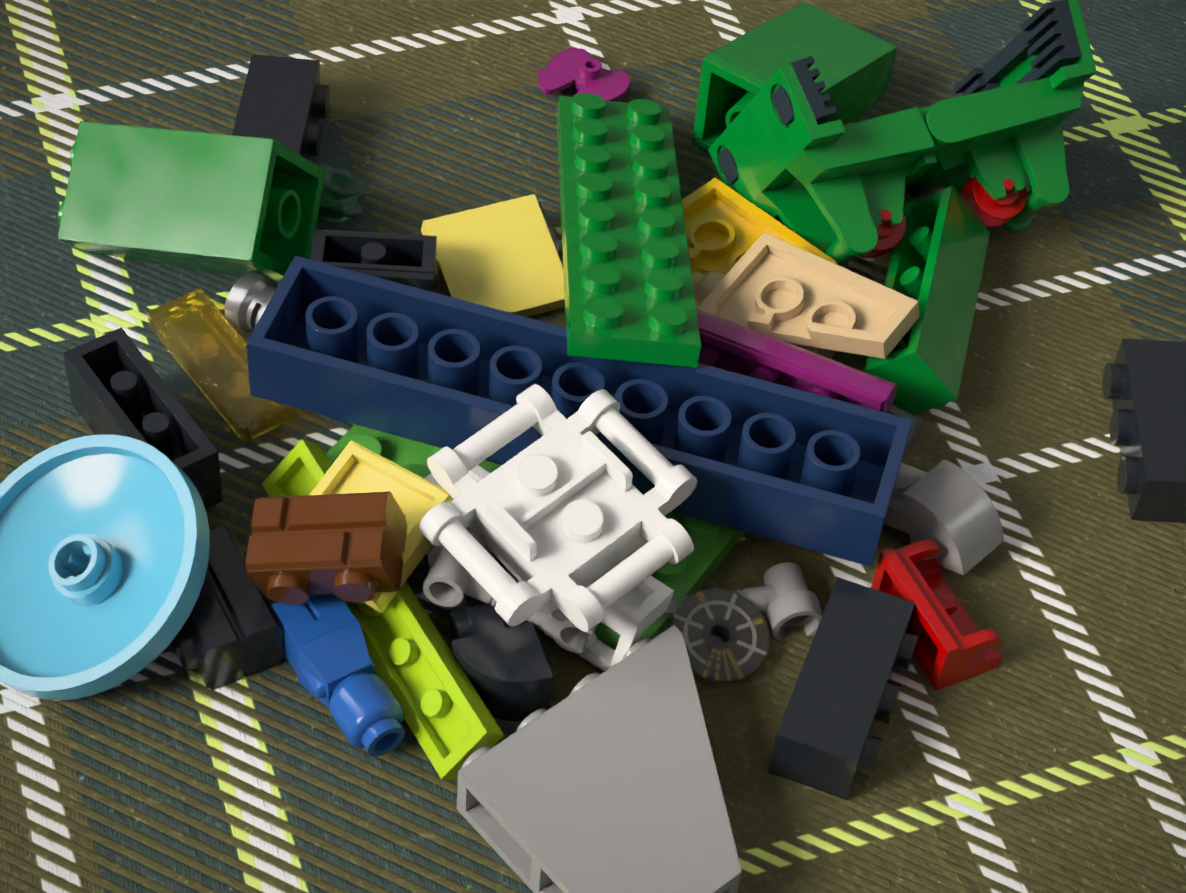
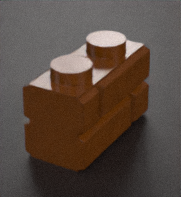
[245,491,408,605]

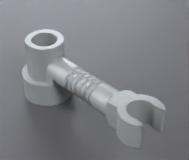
[423,527,596,653]
[660,562,823,640]

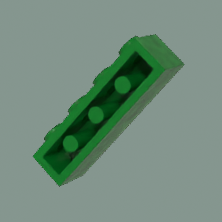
[865,185,990,415]

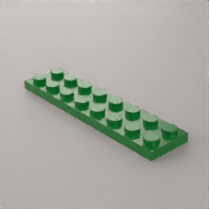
[556,93,701,368]

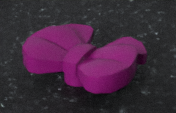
[538,48,631,102]

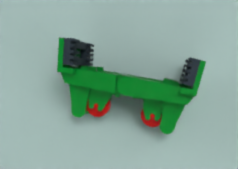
[708,0,1097,268]

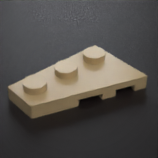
[697,232,919,359]

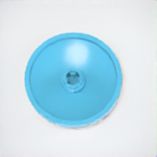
[0,435,210,700]

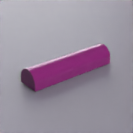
[696,308,897,414]

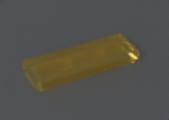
[147,288,298,443]

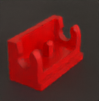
[871,539,1003,691]

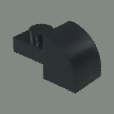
[449,594,553,721]

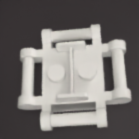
[419,384,697,632]

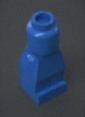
[271,594,405,757]

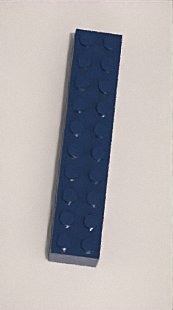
[246,256,912,567]

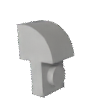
[885,459,1004,576]

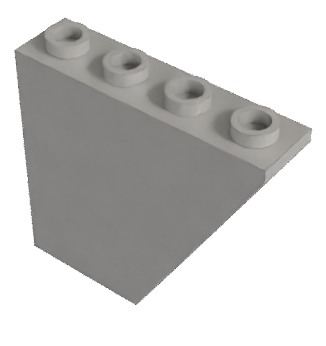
[457,625,742,893]

